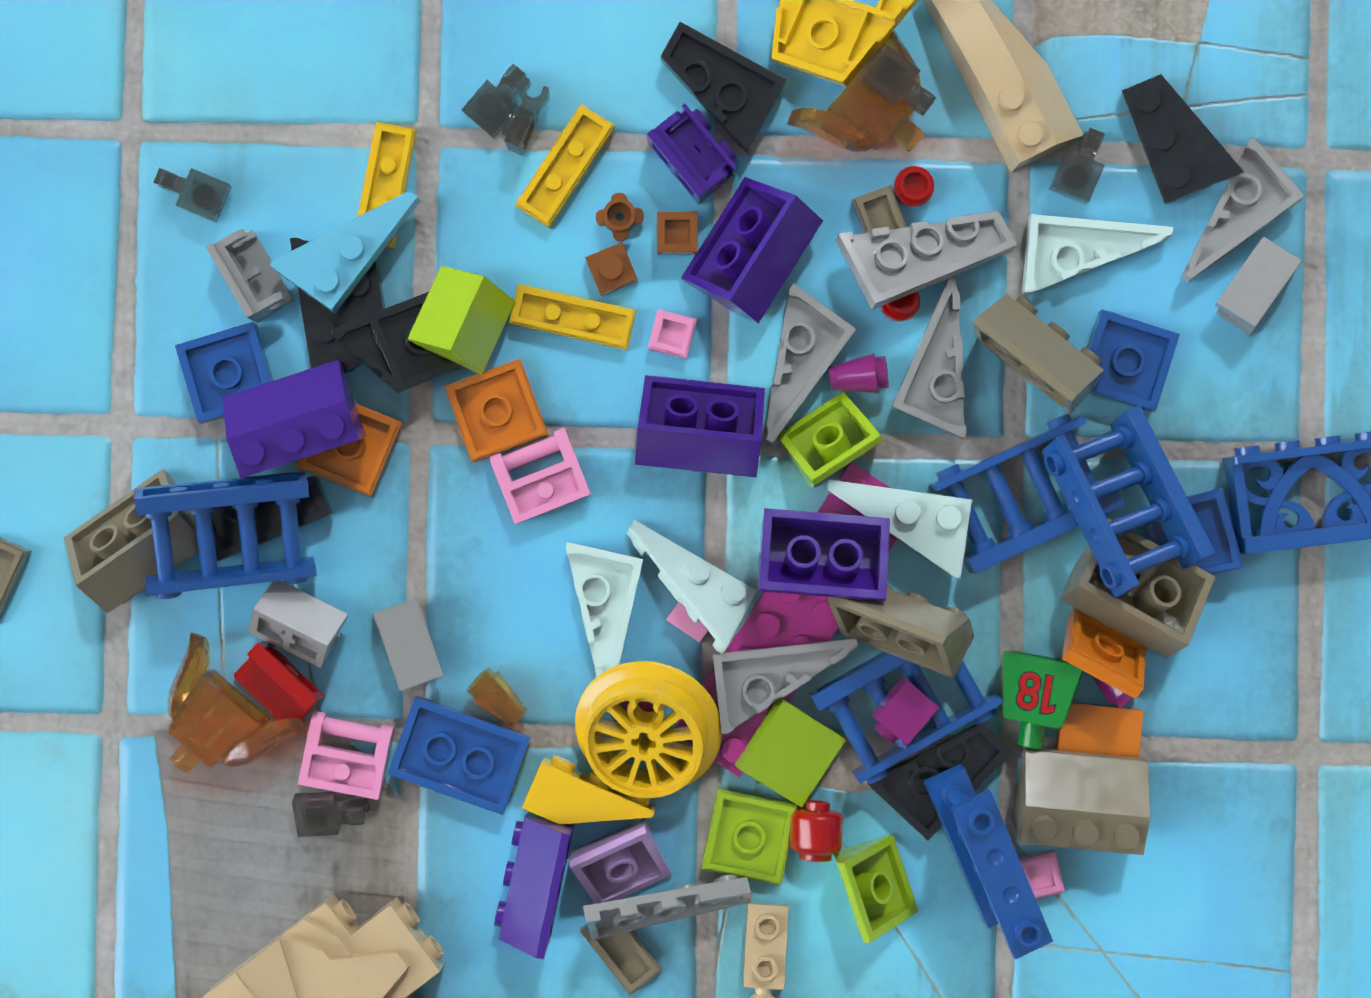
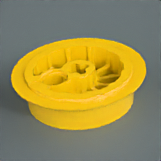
[575,661,722,798]

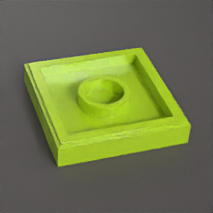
[734,698,846,808]
[701,787,797,885]

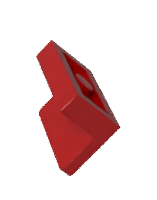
[234,641,325,730]

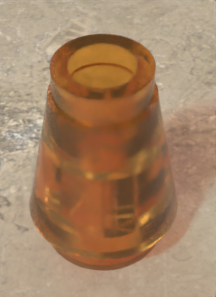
[466,667,527,727]

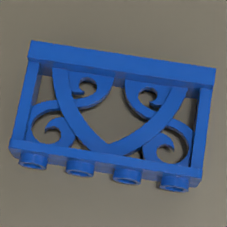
[1222,431,1371,554]

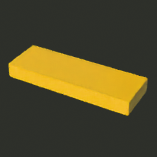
[515,104,615,229]
[357,122,418,250]
[509,284,636,351]

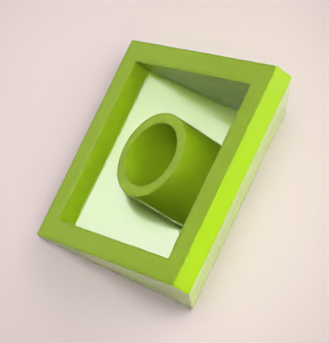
[407,266,515,375]
[777,391,884,488]
[834,834,918,943]

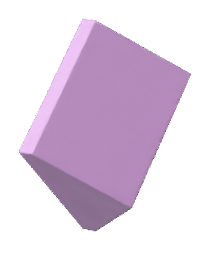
[568,818,671,904]

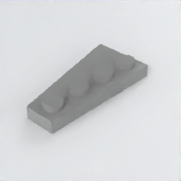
[835,211,1017,310]
[583,874,751,940]

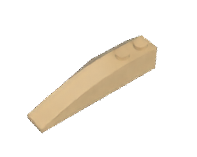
[923,0,1084,173]

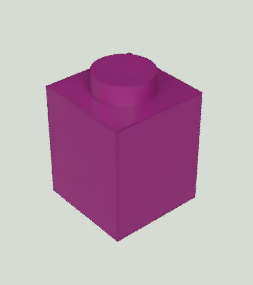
[871,677,939,745]

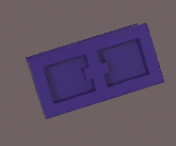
[647,103,737,205]

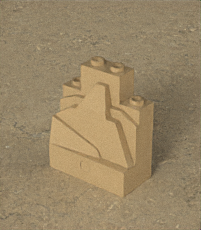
[201,894,445,998]

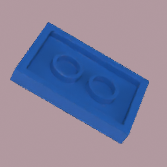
[388,696,531,815]

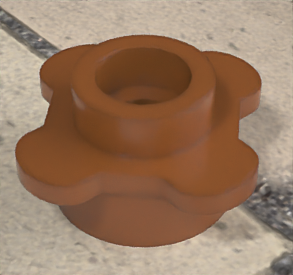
[596,193,644,241]

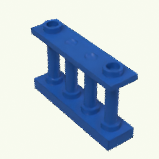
[1042,405,1216,598]
[929,413,1125,573]
[134,471,317,599]
[808,651,1003,784]
[924,764,1053,960]

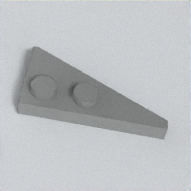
[1181,137,1304,284]
[891,278,967,439]
[763,283,856,444]
[713,638,858,734]

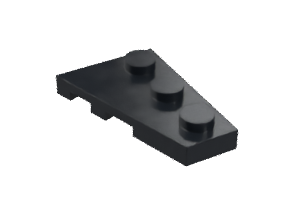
[660,22,786,153]
[1122,74,1244,204]
[211,476,333,561]
[867,723,1011,841]

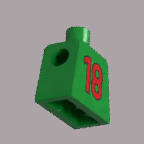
[1003,649,1084,749]

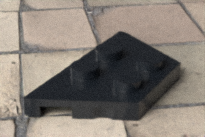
[290,237,385,374]
[330,273,477,393]

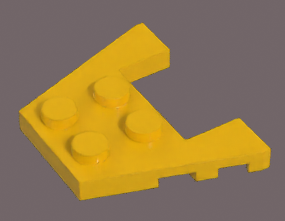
[772,0,918,87]

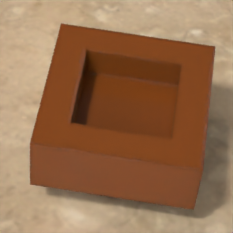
[657,212,698,255]
[585,242,638,297]

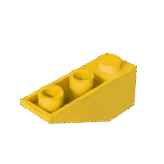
[522,755,656,825]

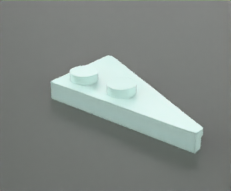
[1022,214,1173,295]
[827,479,972,578]
[626,520,757,654]
[565,542,644,676]

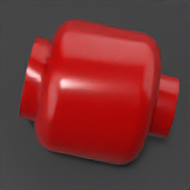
[789,800,844,862]

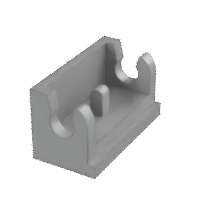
[205,229,295,323]
[1215,237,1302,336]
[248,580,348,668]
[373,598,444,691]

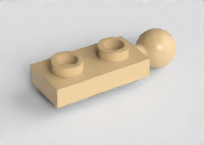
[743,902,789,998]

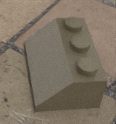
[973,294,1104,415]
[64,469,199,613]
[1059,518,1215,658]
[827,584,974,679]
[1012,747,1150,855]

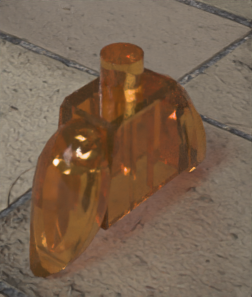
[786,29,925,152]
[167,632,307,773]

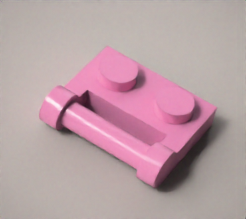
[489,427,591,524]
[298,711,395,800]

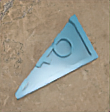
[269,191,421,313]

